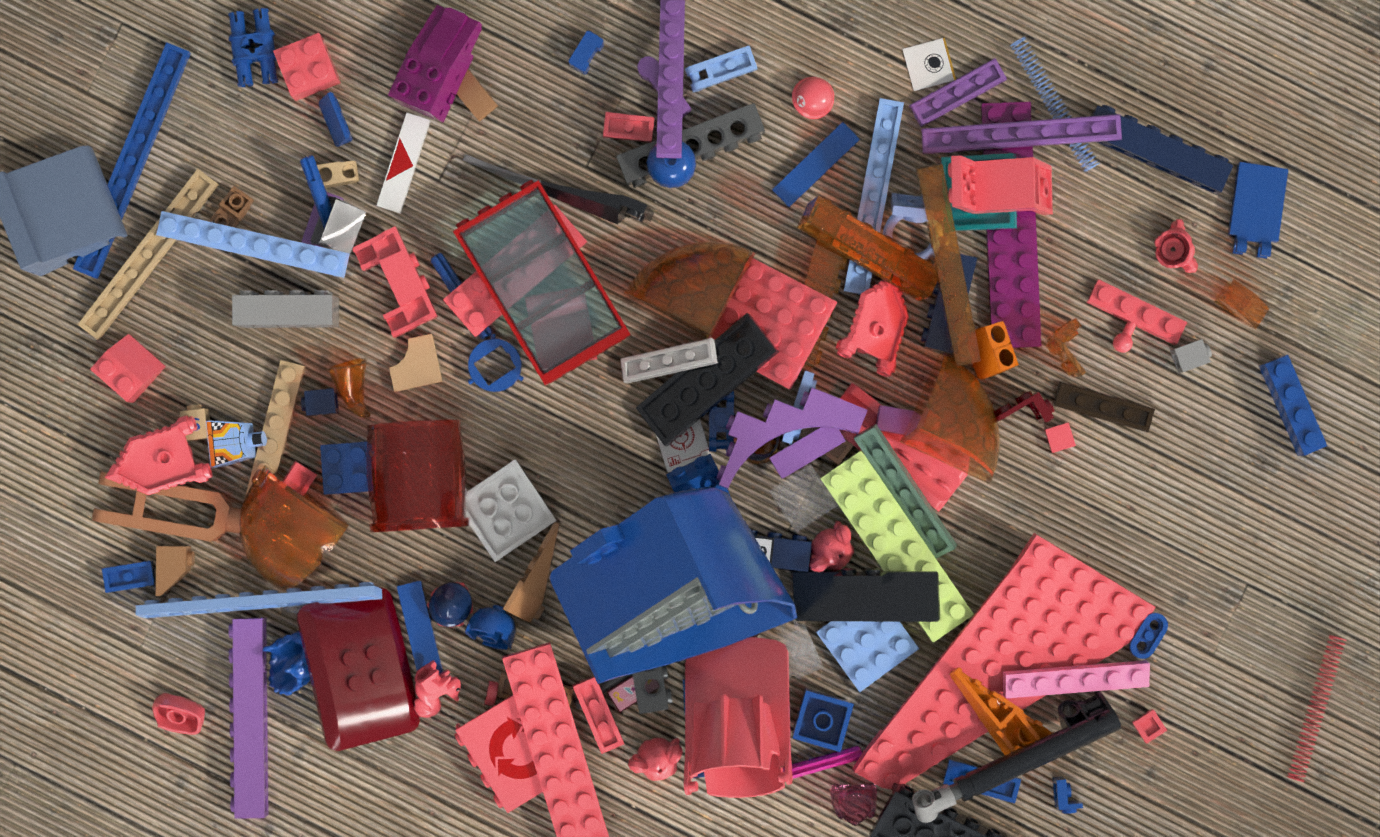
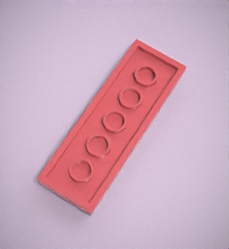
[443,205,587,338]

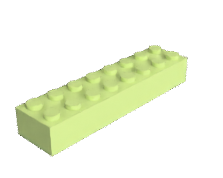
[819,451,974,643]

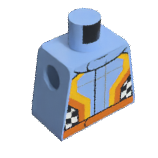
[206,421,267,468]

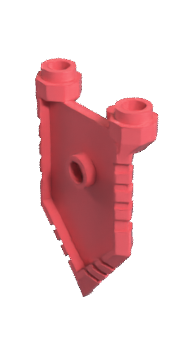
[836,272,909,377]
[105,415,213,495]

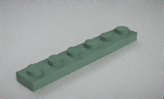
[854,424,957,559]

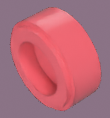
[484,680,499,706]

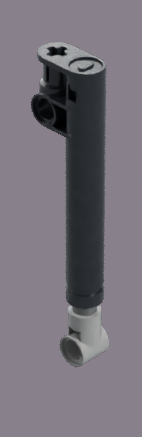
[912,691,1121,823]

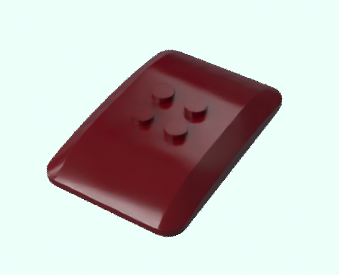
[297,587,420,751]

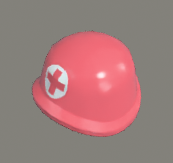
[792,77,834,119]

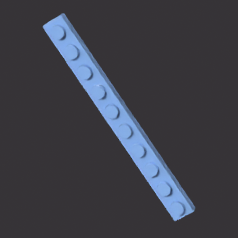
[136,582,382,619]

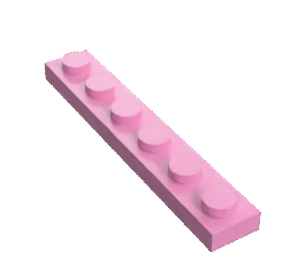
[1003,660,1150,698]

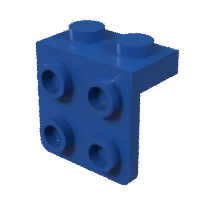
[666,454,730,495]

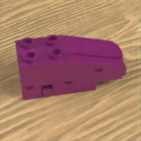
[388,5,482,123]

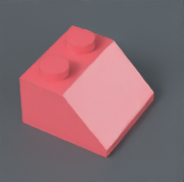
[90,334,166,403]

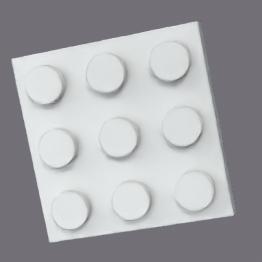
[454,459,557,562]

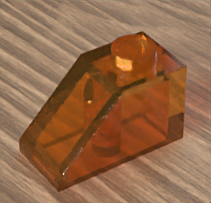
[1214,279,1269,329]

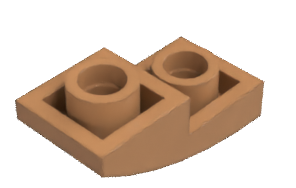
[457,68,498,122]
[208,186,254,228]

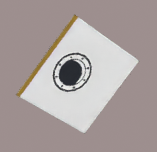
[902,38,956,91]

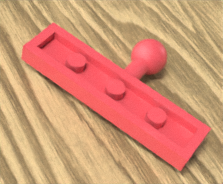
[1087,279,1187,353]

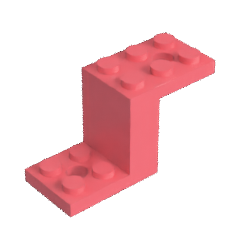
[948,155,1053,215]

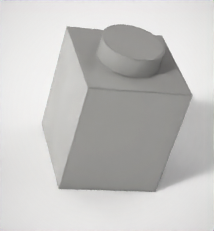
[1170,339,1212,374]

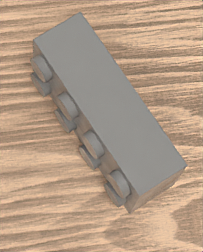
[232,290,339,328]

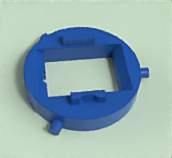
[468,334,524,392]

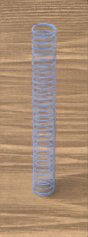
[1010,37,1100,172]

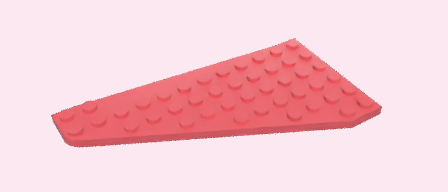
[852,533,1156,789]

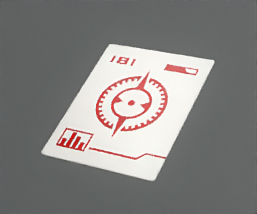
[656,419,710,472]

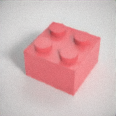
[273,33,341,101]

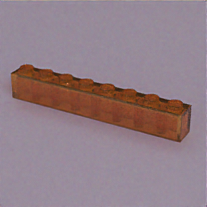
[916,163,981,366]

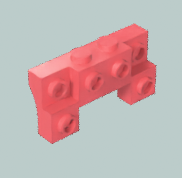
[352,226,438,338]

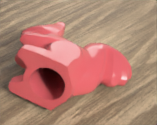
[413,660,461,718]

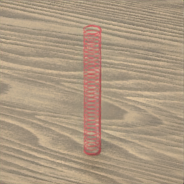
[1287,635,1347,782]

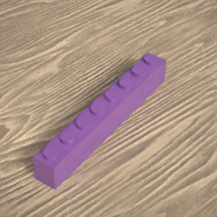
[229,617,269,819]

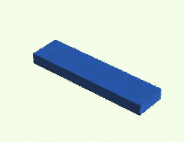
[772,122,860,208]
[396,581,443,674]

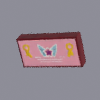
[607,675,659,713]

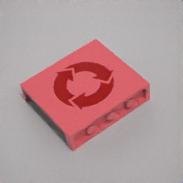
[454,695,543,813]

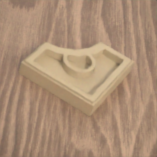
[389,334,443,392]

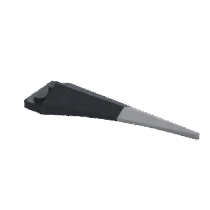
[463,154,654,225]

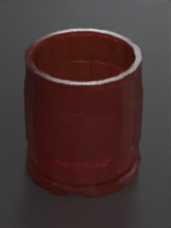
[366,420,470,532]

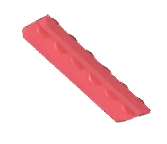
[839,383,969,512]

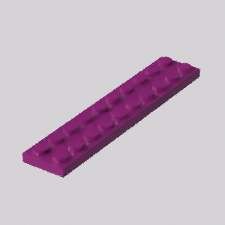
[981,102,1042,349]

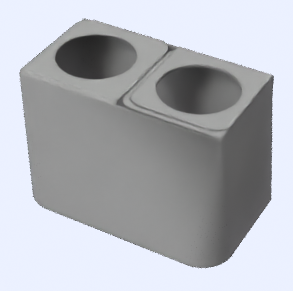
[311,196,366,254]

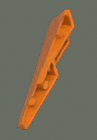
[949,667,1054,755]

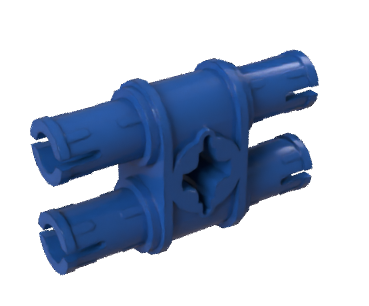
[228,8,278,87]

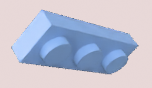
[782,371,817,445]

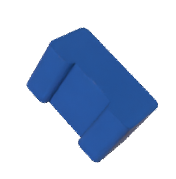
[569,31,604,75]

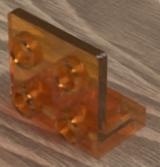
[1045,318,1086,377]

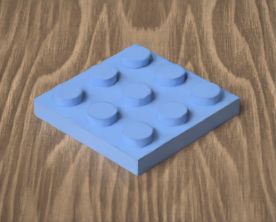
[816,621,919,692]

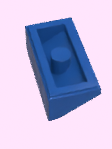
[319,92,353,147]

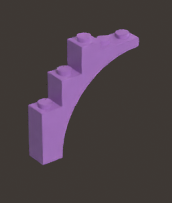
[716,388,868,489]

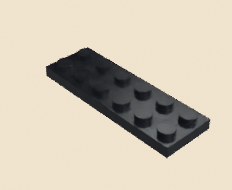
[636,313,779,446]

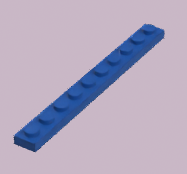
[73,42,191,279]

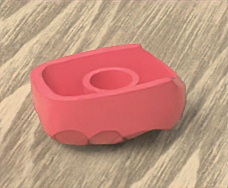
[152,693,205,735]

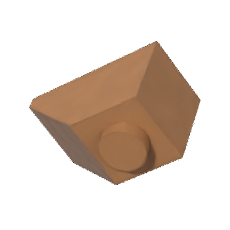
[155,546,195,596]

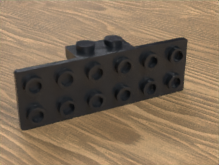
[793,568,940,622]

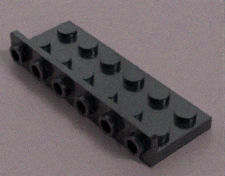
[869,783,1004,837]

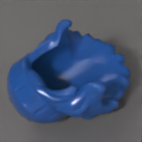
[262,631,310,696]

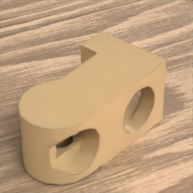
[317,161,359,188]

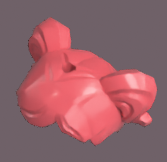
[1154,219,1198,273]
[809,521,854,572]
[627,737,682,781]

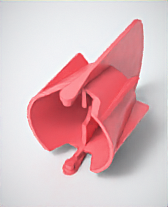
[684,637,793,798]

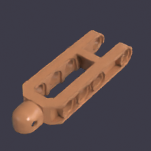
[91,472,255,542]

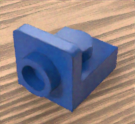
[1052,777,1083,814]

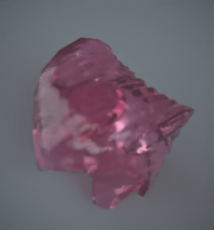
[830,783,877,826]

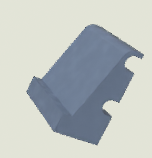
[0,146,128,276]

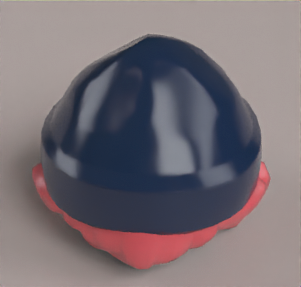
[427,582,473,628]

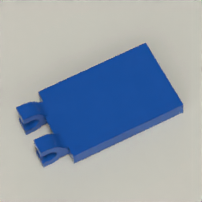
[1228,162,1288,259]

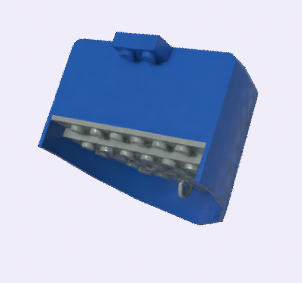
[550,486,797,684]

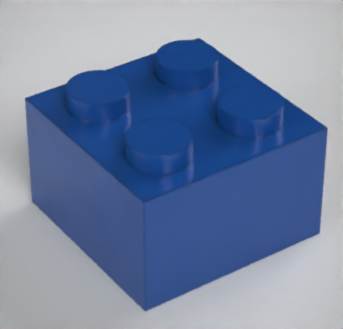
[320,441,377,495]
[791,688,854,752]

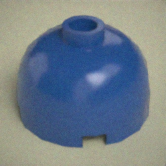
[647,141,696,188]
[465,605,516,650]

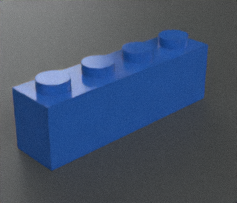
[1259,355,1327,456]

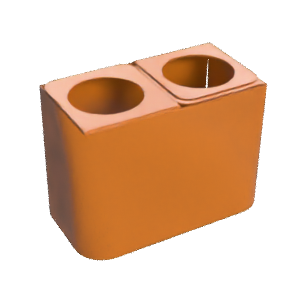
[964,321,1019,379]

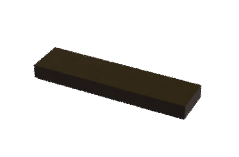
[1052,382,1155,433]

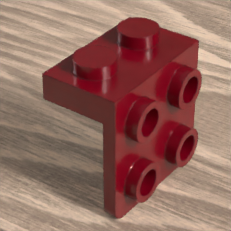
[991,391,1055,424]

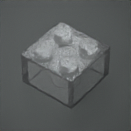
[768,464,838,533]

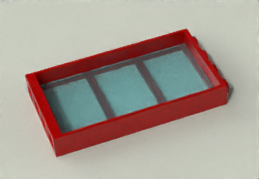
[453,180,631,386]

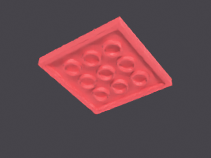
[708,257,837,390]

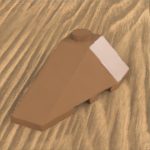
[503,522,560,623]

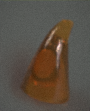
[327,358,371,418]

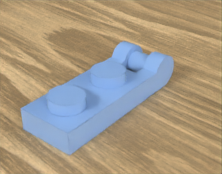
[685,45,758,92]

